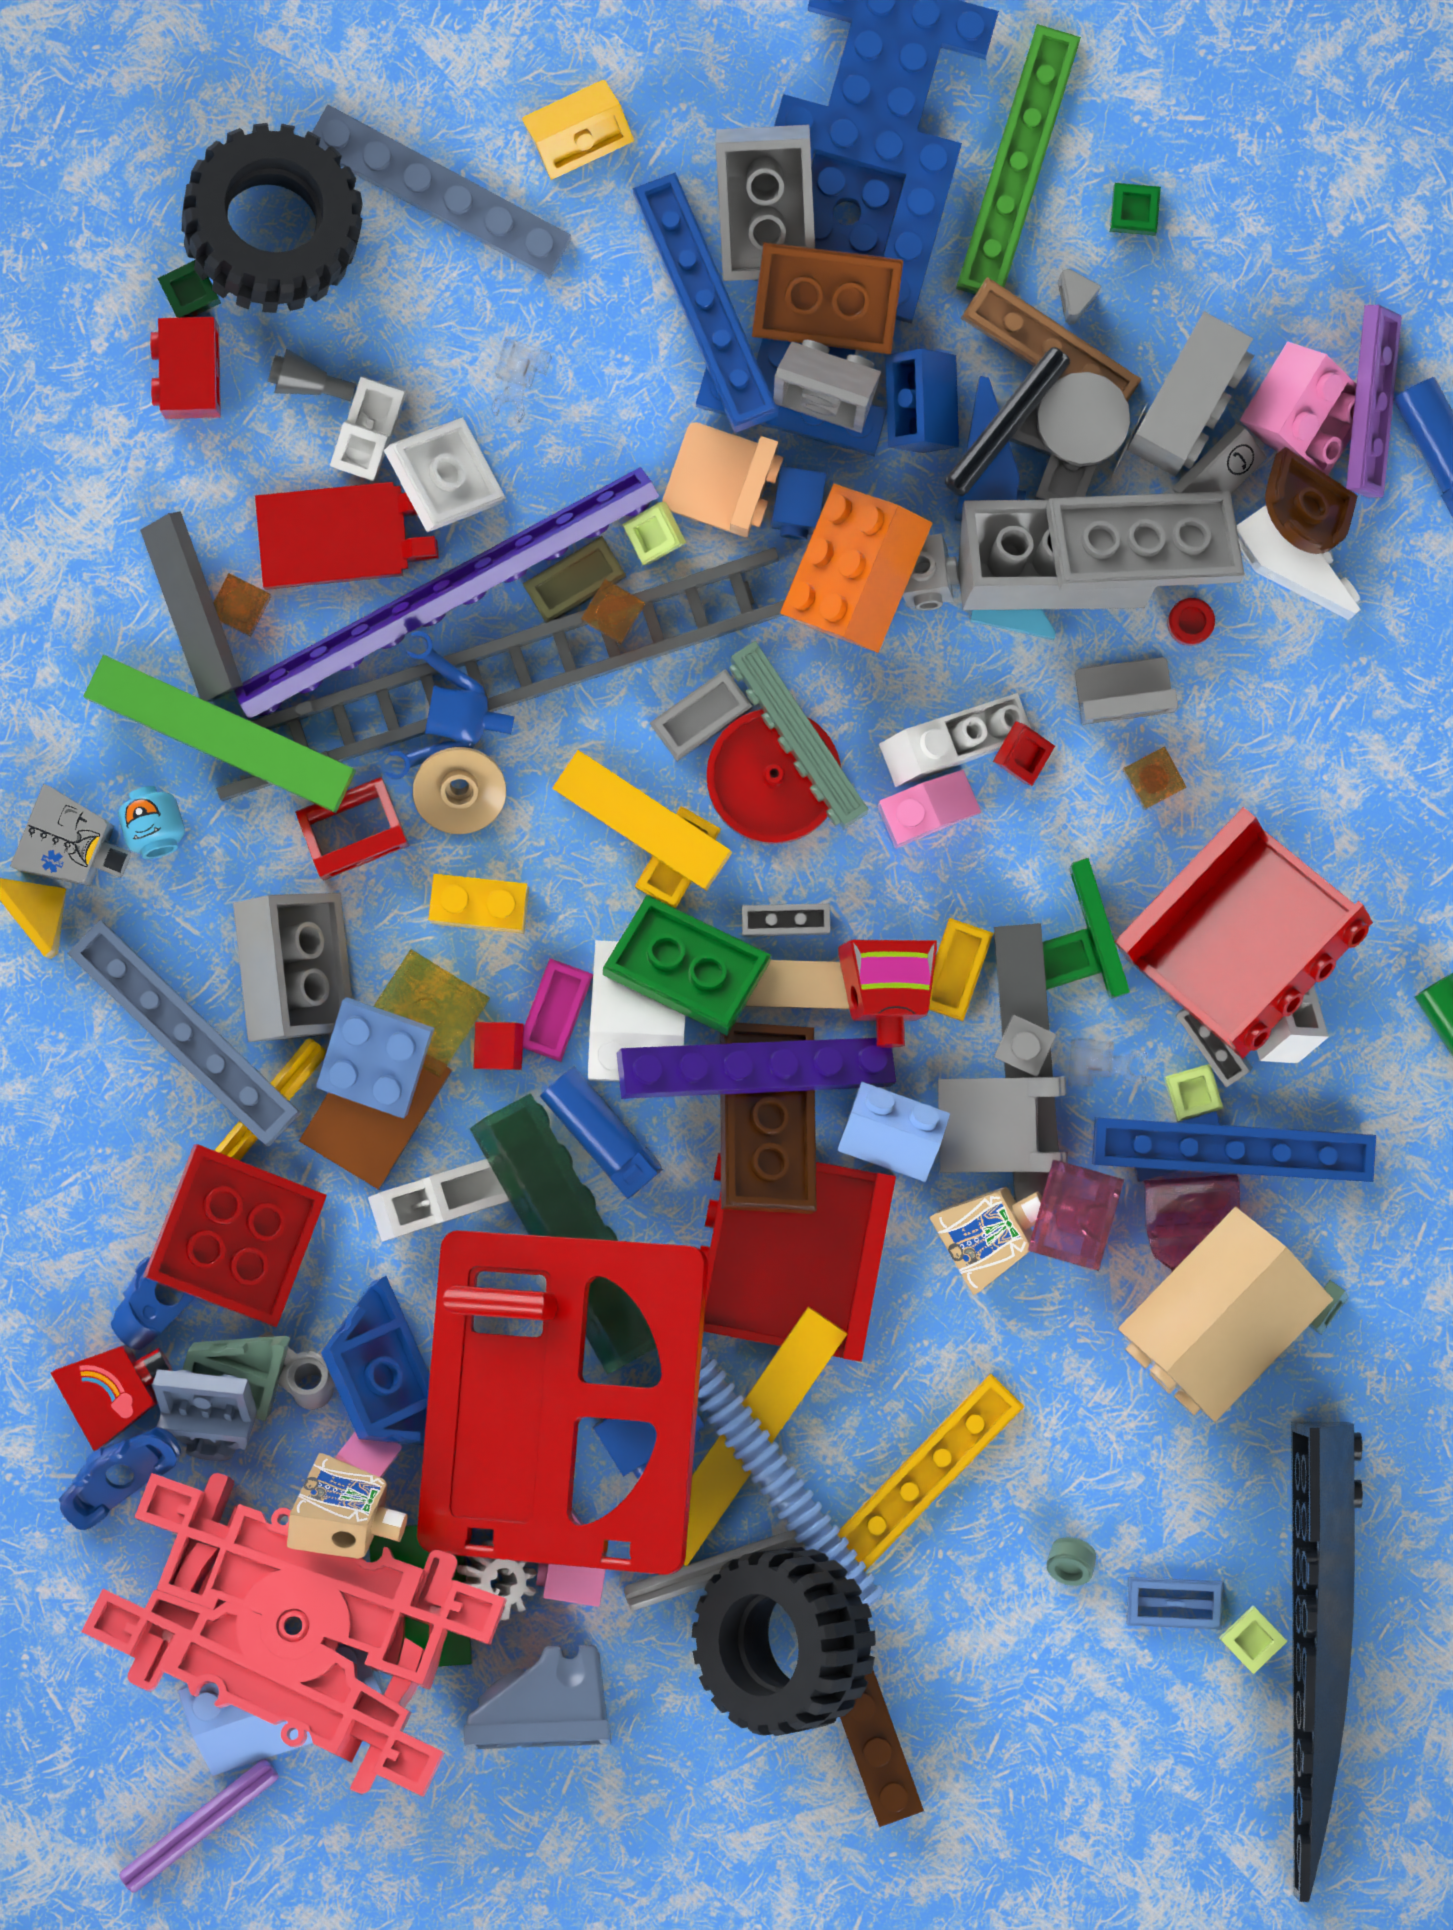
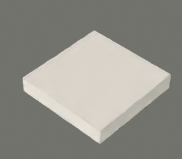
[384,417,506,532]

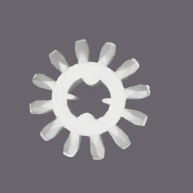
[457,1540,537,1621]

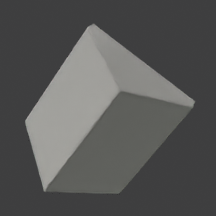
[1058,269,1101,325]

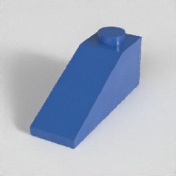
[955,376,1026,521]

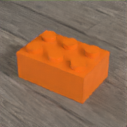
[780,483,933,653]

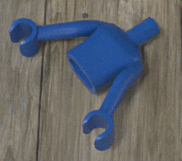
[384,631,515,779]

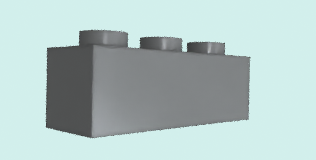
[742,903,830,937]
[1176,1009,1253,1088]

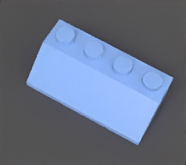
[178,1644,385,1776]

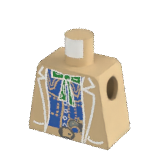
[929,1187,1051,1295]
[287,1453,408,1559]

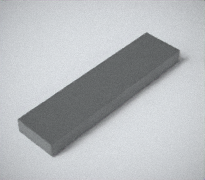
[140,511,243,702]

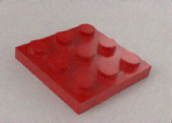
[143,1144,327,1327]

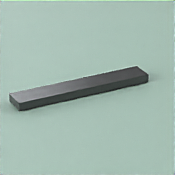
[993,923,1063,1205]

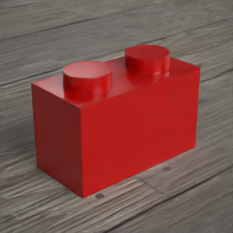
[150,317,221,419]

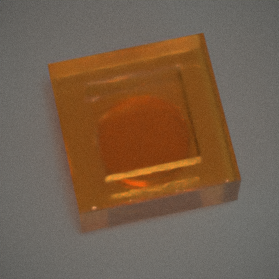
[213,573,272,637]
[581,579,645,645]
[1122,746,1187,810]

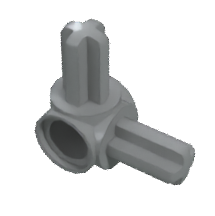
[258,1332,335,1410]

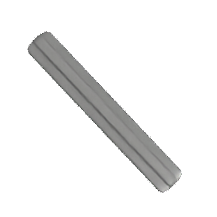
[624,1530,805,1610]

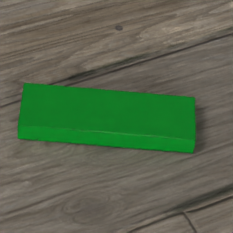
[1069,858,1130,999]

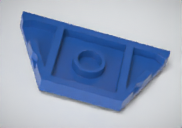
[321,1276,430,1445]

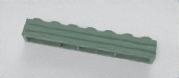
[729,641,869,830]

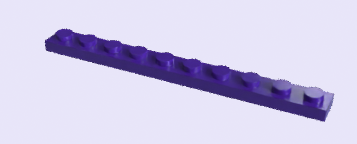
[234,467,659,720]

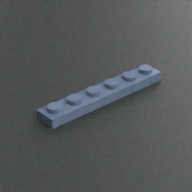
[312,104,572,279]
[67,920,301,1147]

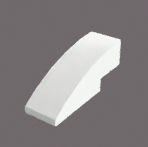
[368,1151,526,1242]

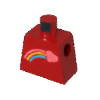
[51,1345,173,1451]

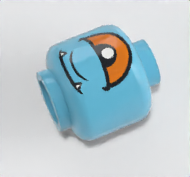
[118,786,185,859]

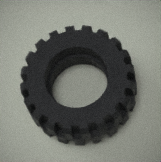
[181,123,363,313]
[692,1547,876,1736]

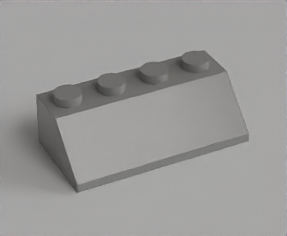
[958,500,1156,610]

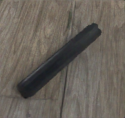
[945,347,1070,497]

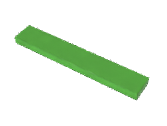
[956,24,1081,295]
[83,655,356,813]

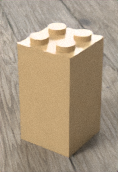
[1118,1206,1334,1422]

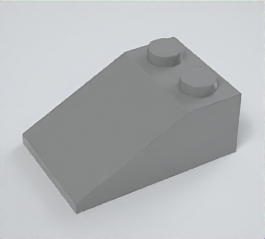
[716,125,815,281]
[773,340,881,433]

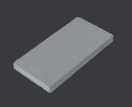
[1046,491,1245,591]

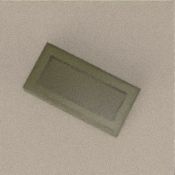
[523,536,626,623]

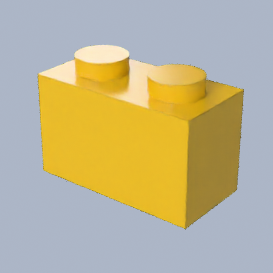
[428,874,529,934]

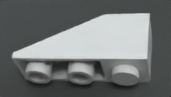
[1236,505,1361,620]
[879,693,1031,787]

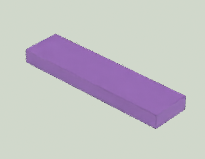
[1346,305,1402,498]

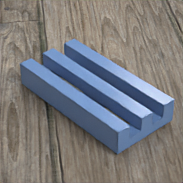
[1126,1577,1224,1630]

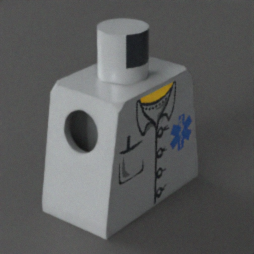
[10,784,131,886]

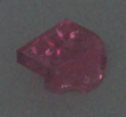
[1143,1174,1240,1272]

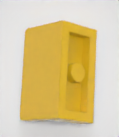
[522,80,635,180]

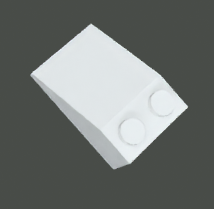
[588,940,686,1082]

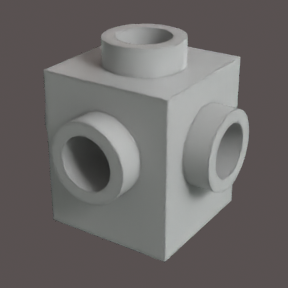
[903,533,960,611]

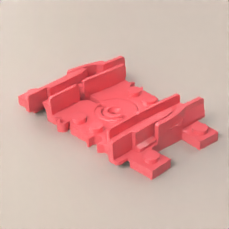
[81,1473,507,1797]

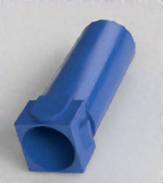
[1393,377,1453,518]
[540,1066,663,1199]

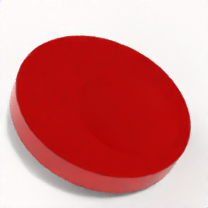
[707,709,841,844]

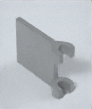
[938,1077,1068,1173]

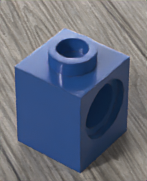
[772,466,827,540]

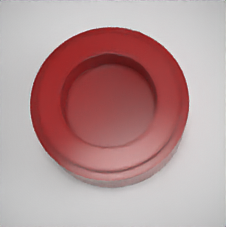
[1167,598,1215,646]

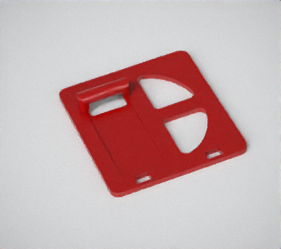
[417,1230,708,1575]

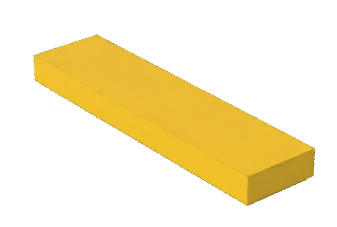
[552,750,733,891]

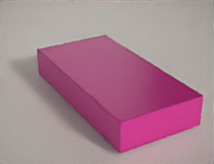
[523,958,593,1062]

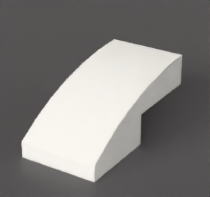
[330,376,407,481]

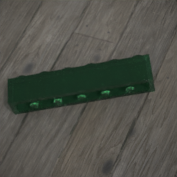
[469,1093,657,1375]

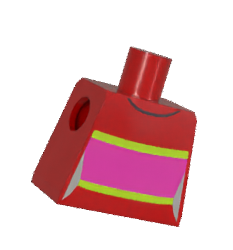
[838,940,937,1048]

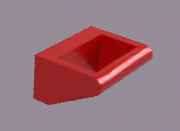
[295,776,410,881]

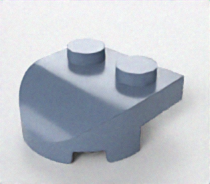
[152,1369,257,1461]

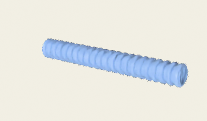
[698,1346,884,1607]

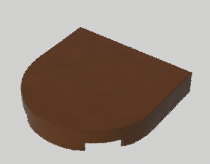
[1265,447,1358,554]

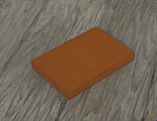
[752,242,903,354]
[299,1054,453,1190]

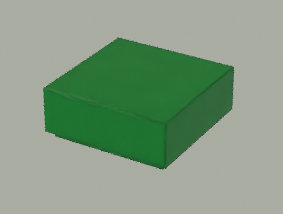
[1109,183,1161,236]

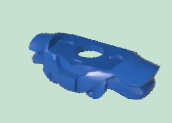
[111,1256,195,1350]
[59,1427,181,1530]

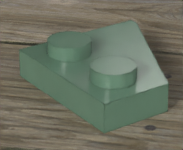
[183,1336,291,1421]

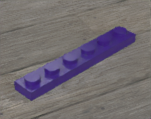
[616,1038,896,1099]

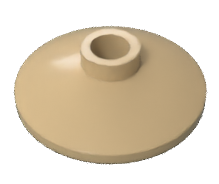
[413,747,506,834]

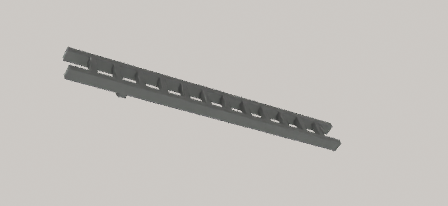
[216,547,785,801]

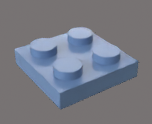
[316,997,435,1119]

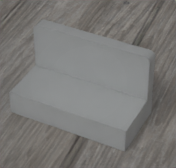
[1075,657,1178,725]

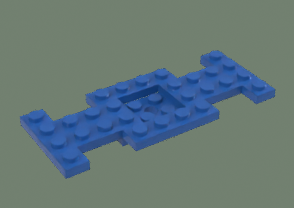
[696,0,999,457]

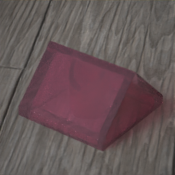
[1028,1159,1124,1271]

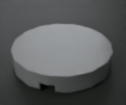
[1036,372,1130,467]

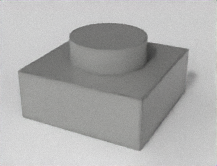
[993,1015,1057,1077]

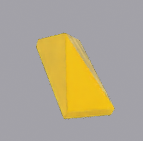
[0,878,66,959]

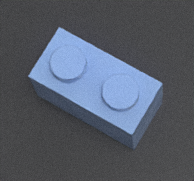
[837,1082,950,1182]

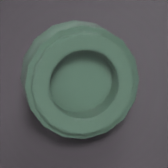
[1047,1537,1096,1586]

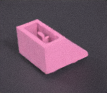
[1240,342,1357,475]

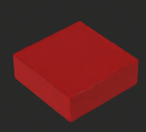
[993,721,1055,786]
[473,1022,524,1070]

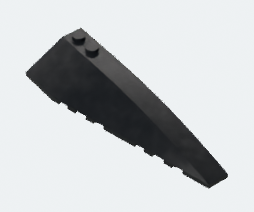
[1291,1422,1363,1902]

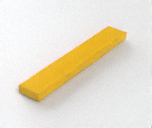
[684,1306,847,1566]
[838,1373,1025,1571]

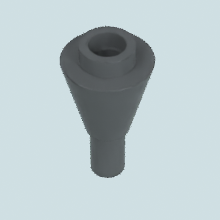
[268,349,356,401]

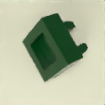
[157,260,221,318]

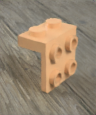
[662,422,784,538]

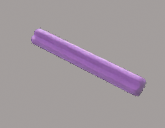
[119,1759,279,1893]

